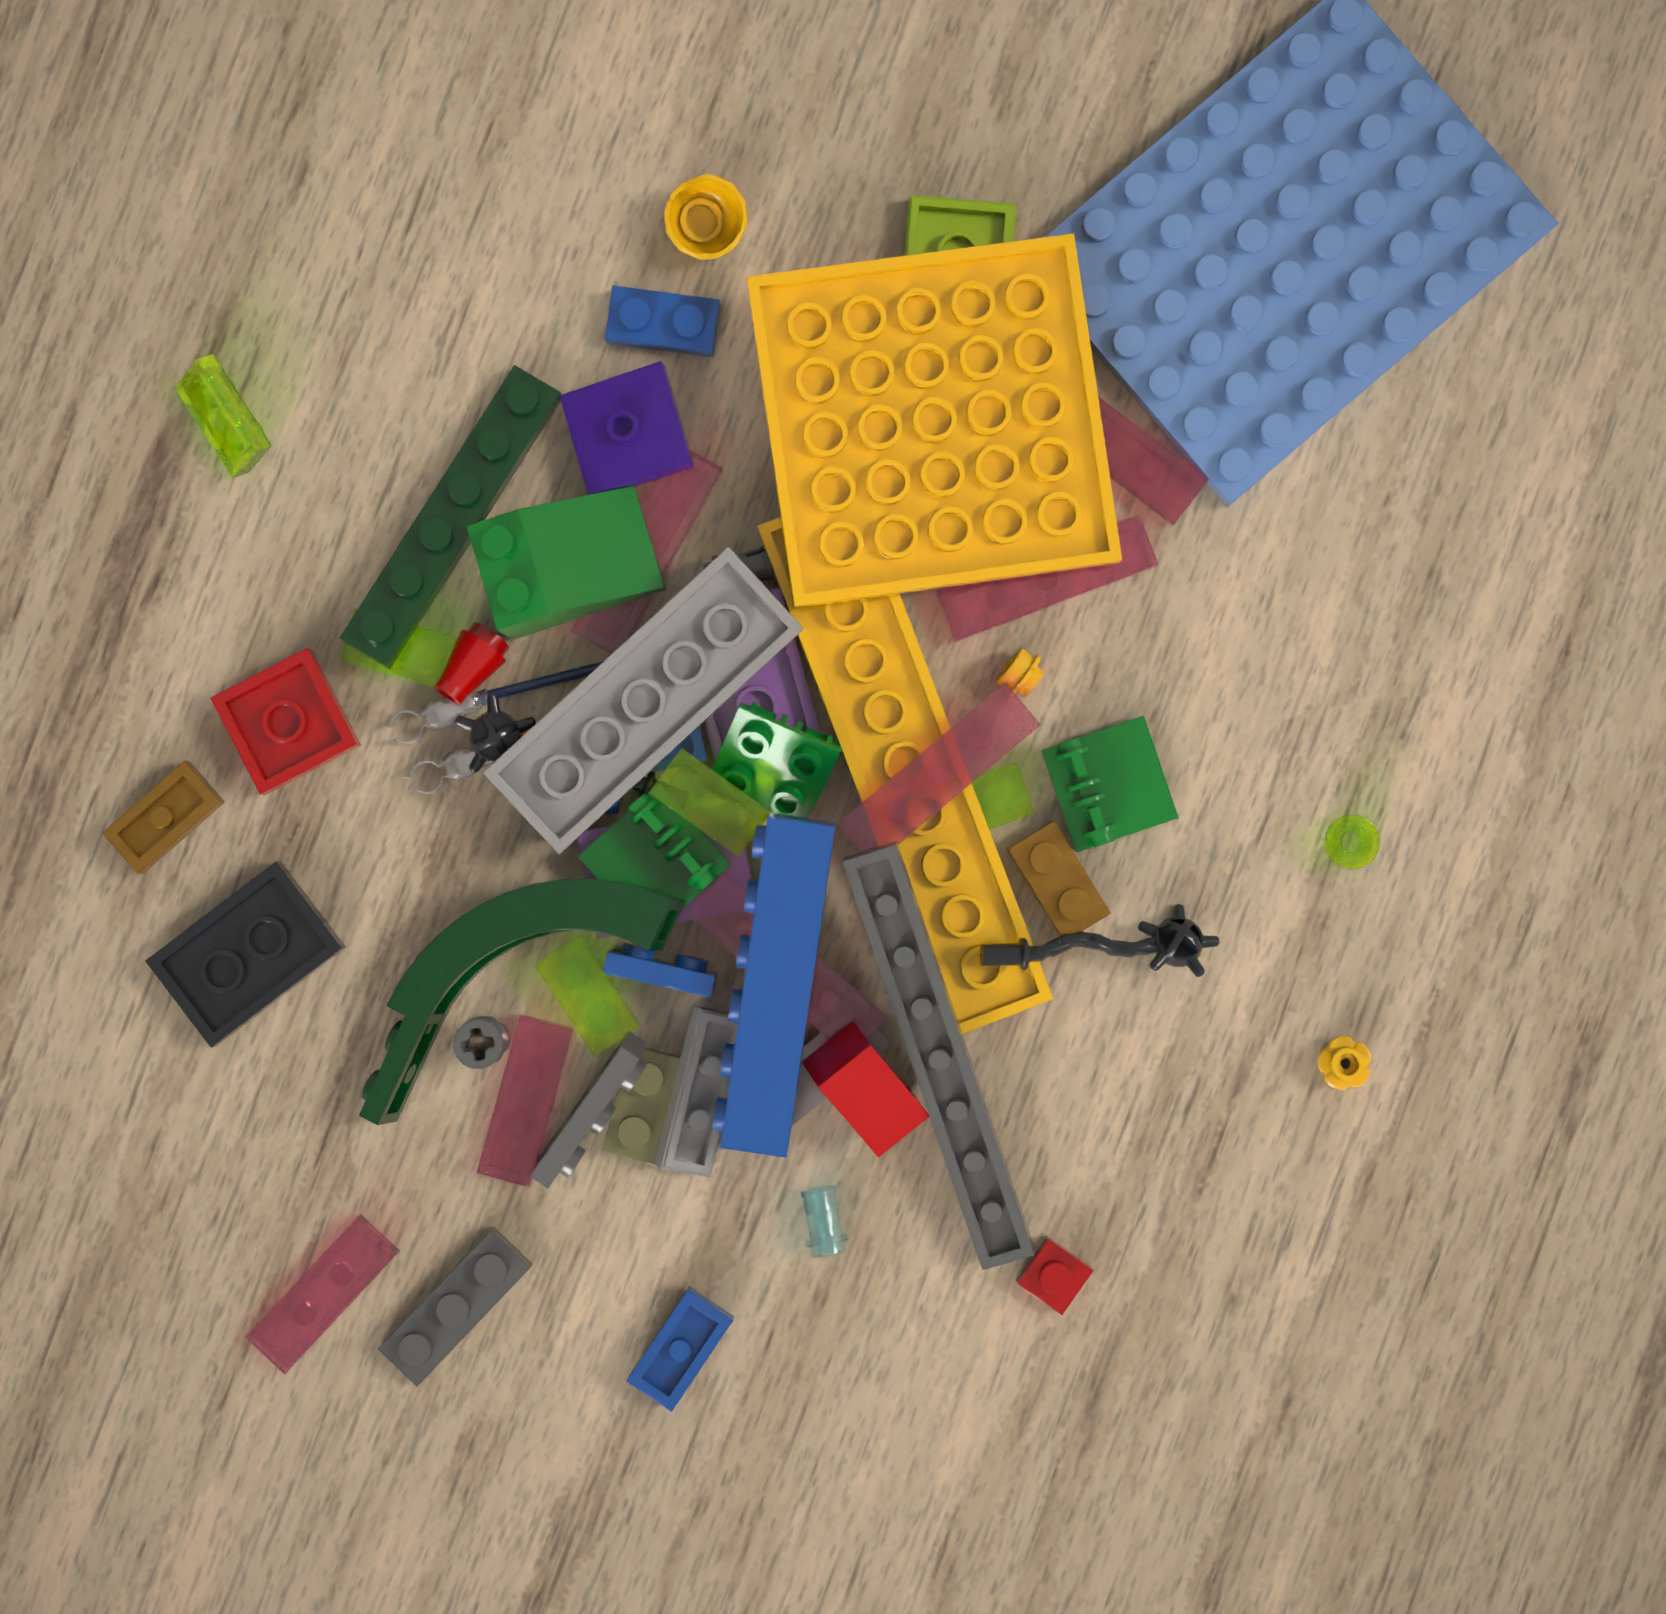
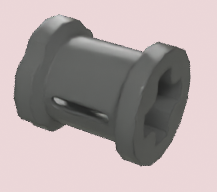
[453,1016,510,1069]

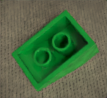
[466,486,666,640]

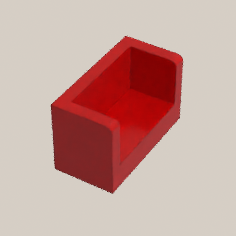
[802,1022,930,1158]

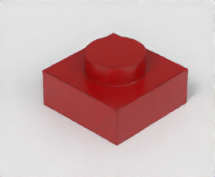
[1016,1236,1093,1315]

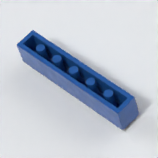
[712,813,836,1158]

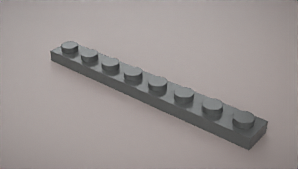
[842,841,1035,1270]

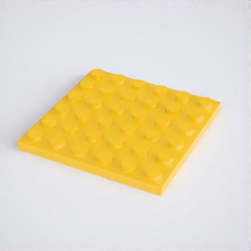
[746,234,1122,608]

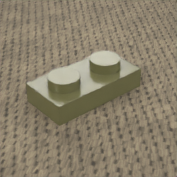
[602,1048,681,1165]

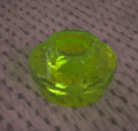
[1324,815,1380,869]

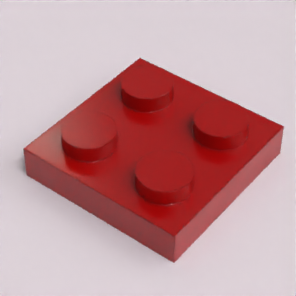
[210,648,361,795]

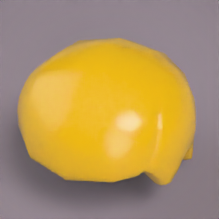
[663,174,748,260]

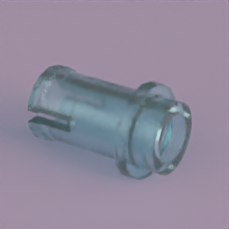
[800,1185,849,1257]

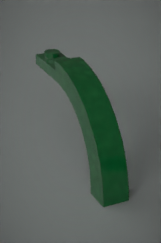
[359,879,685,1125]

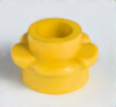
[995,647,1044,698]
[1317,1036,1372,1090]

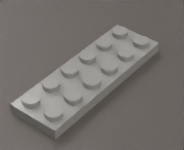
[483,547,804,854]

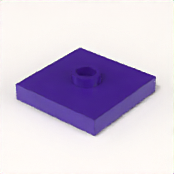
[560,361,695,495]

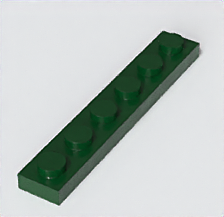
[340,365,561,670]

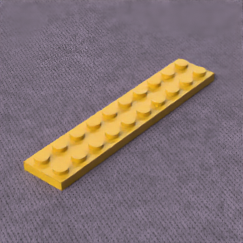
[757,517,1053,1034]

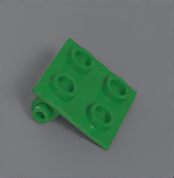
[705,701,842,818]
[1041,716,1179,853]
[577,784,732,909]

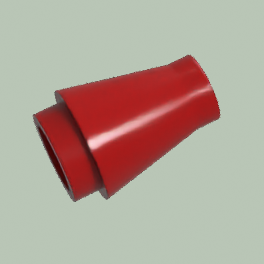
[434,622,509,706]

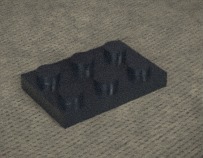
[145,861,346,1048]

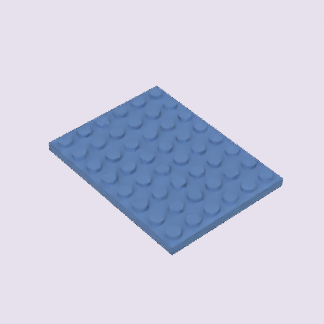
[1045,0,1559,507]

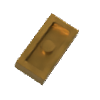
[102,761,225,874]
[1007,821,1111,936]

